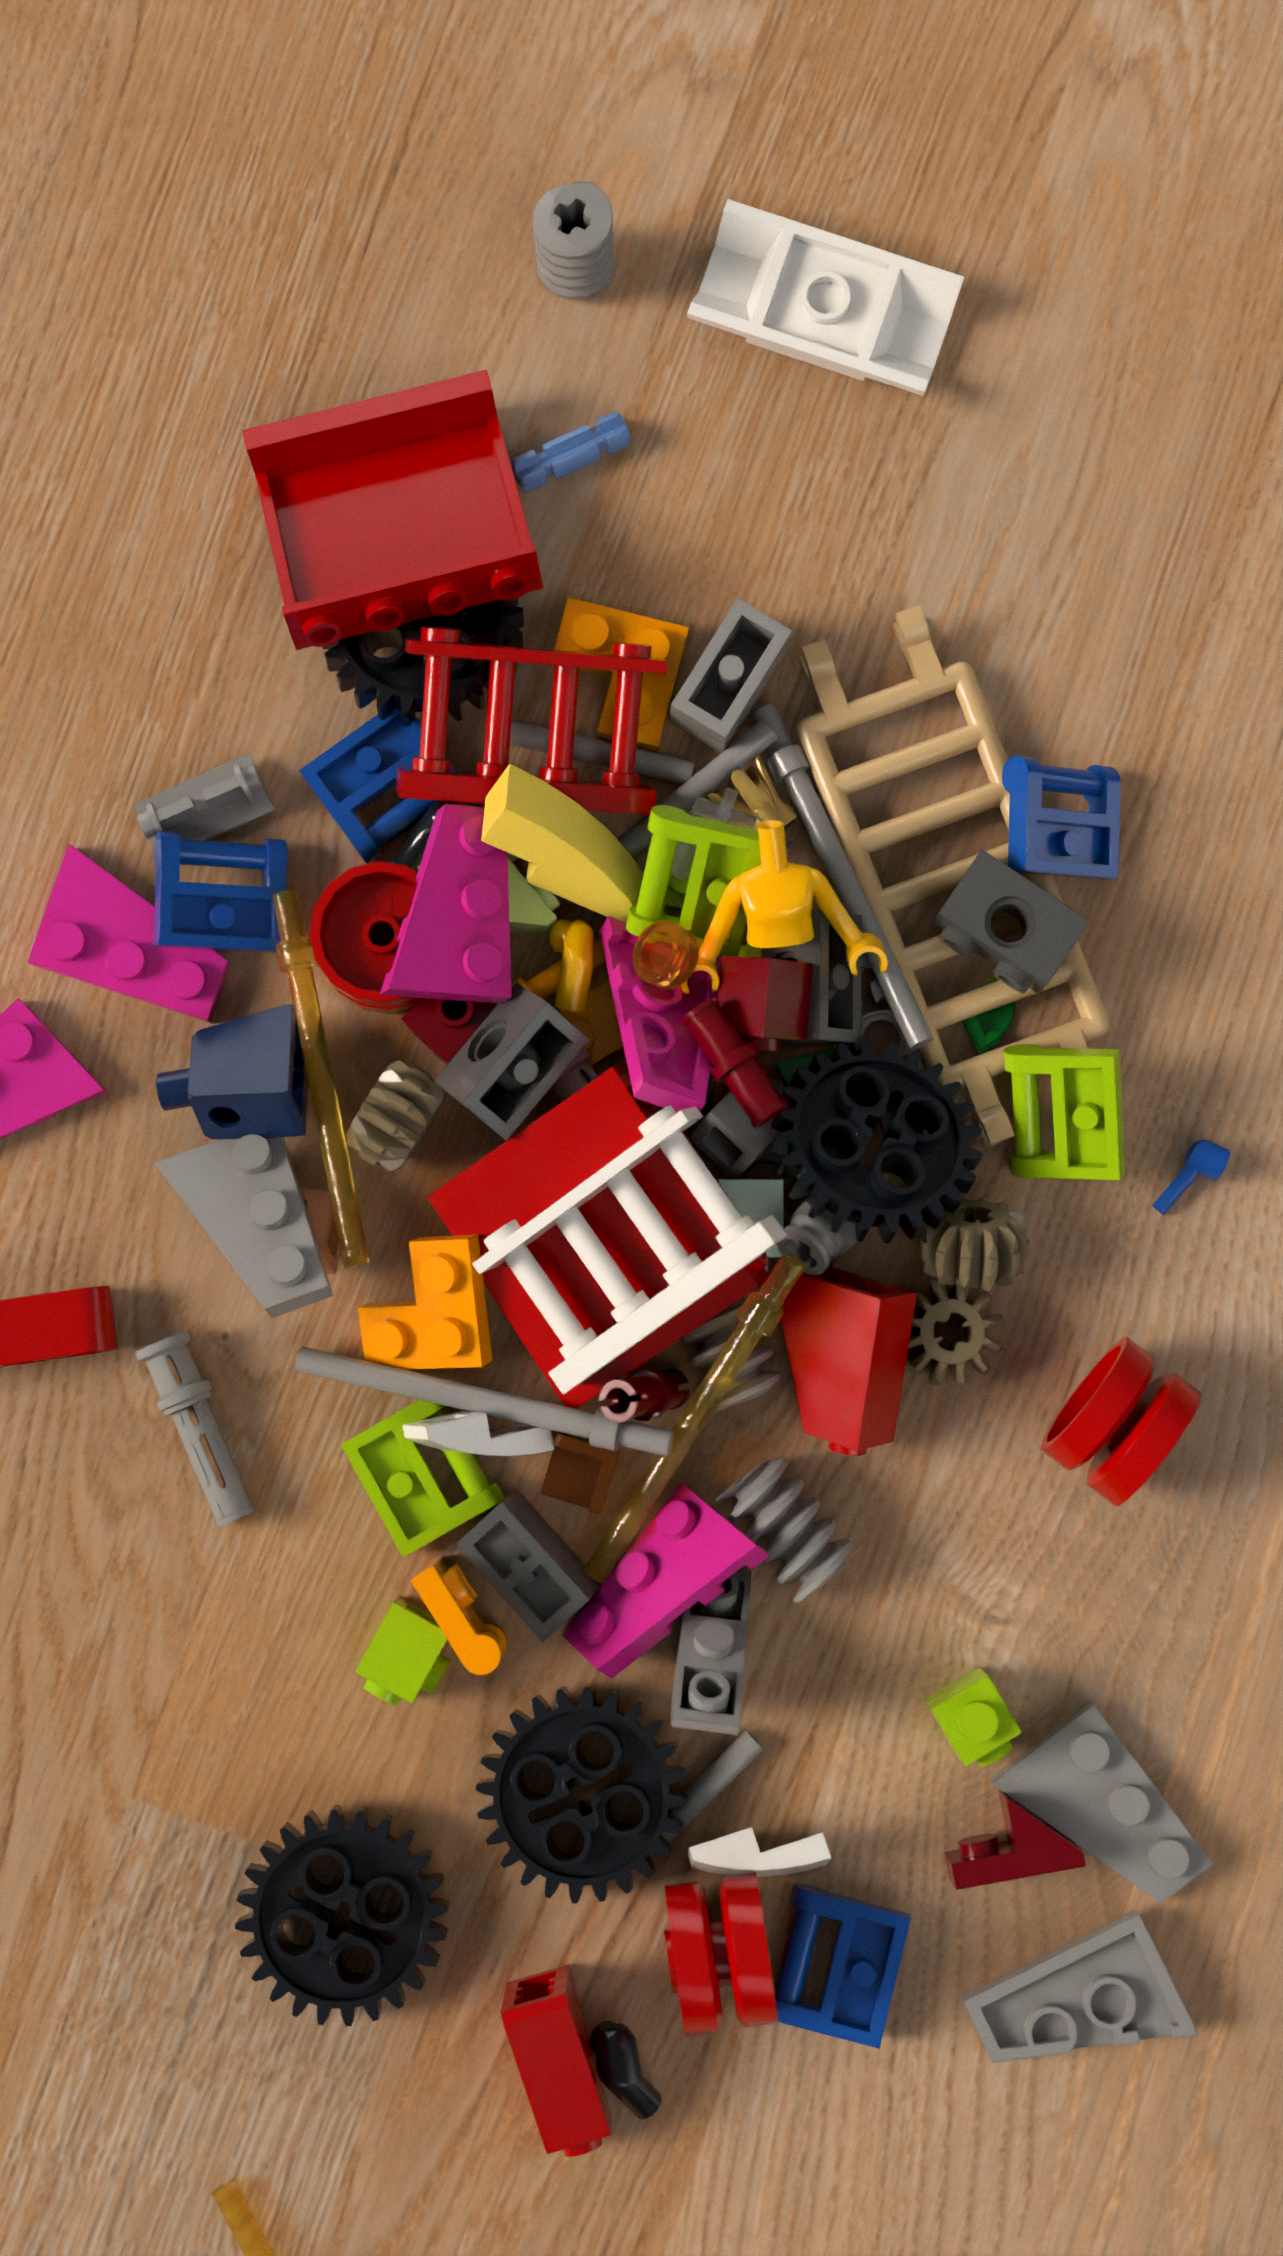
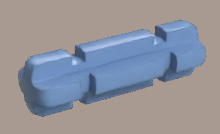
[512,412,631,492]

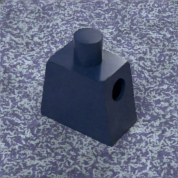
[156,1004,309,1140]

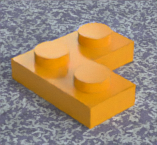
[554,597,689,752]
[358,1234,493,1369]

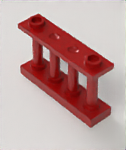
[396,627,668,816]

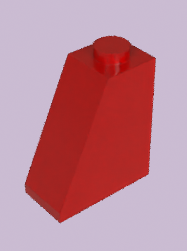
[773,1264,917,1456]
[500,1964,612,2157]

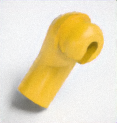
[549,918,595,1012]

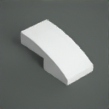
[402,1411,555,1456]
[687,1827,831,1877]

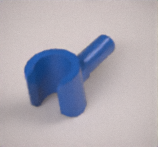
[1152,1140,1230,1216]

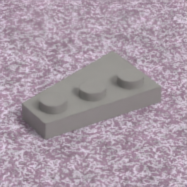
[154,1134,334,1318]
[988,1702,1213,1904]
[961,1909,1198,2063]

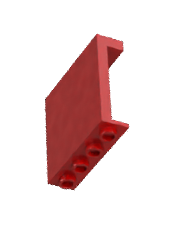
[242,369,543,650]
[427,1064,771,1409]

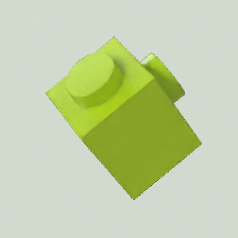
[355,1597,451,1706]
[924,1667,1022,1767]

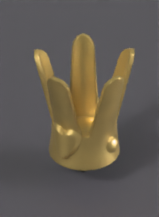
[707,754,798,849]

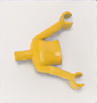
[679,820,888,994]

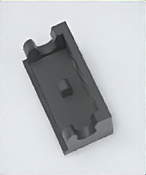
[455,1489,602,1642]

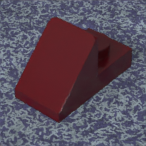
[944,1790,1086,1890]

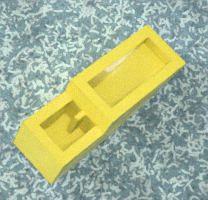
[481,764,643,922]

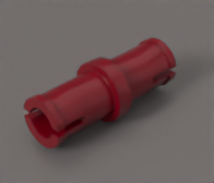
[681,997,790,1129]
[599,1368,690,1423]

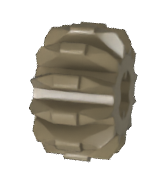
[346,1060,444,1172]
[919,1197,1030,1291]
[907,1279,1004,1386]

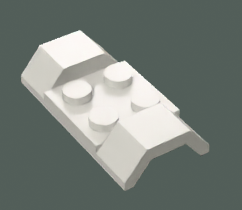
[687,199,964,396]

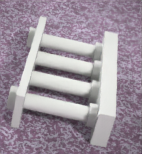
[472,1105,787,1394]

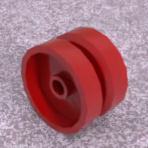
[309,861,421,1014]
[1040,1337,1202,1506]
[664,1872,778,2037]

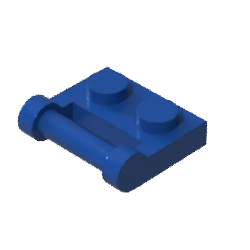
[299,708,455,864]
[1002,755,1121,880]
[154,831,287,953]
[775,1884,911,2049]

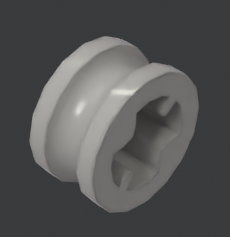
[777,1210,843,1276]

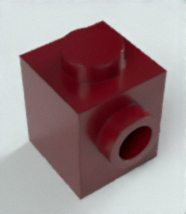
[717,956,813,1052]
[401,998,497,1066]

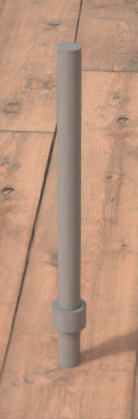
[752,704,934,1050]
[295,1346,674,1457]

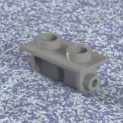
[134,753,275,848]

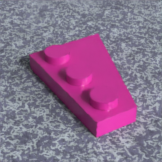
[380,804,512,1004]
[28,844,231,1023]
[599,916,721,1113]
[0,998,108,1140]
[562,1483,771,1679]

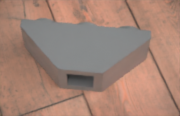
[670,1570,752,1735]

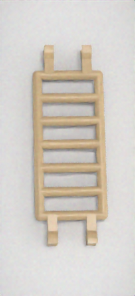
[796,604,1110,1148]

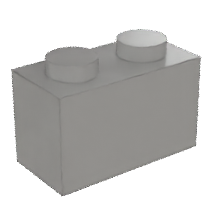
[670,598,792,753]

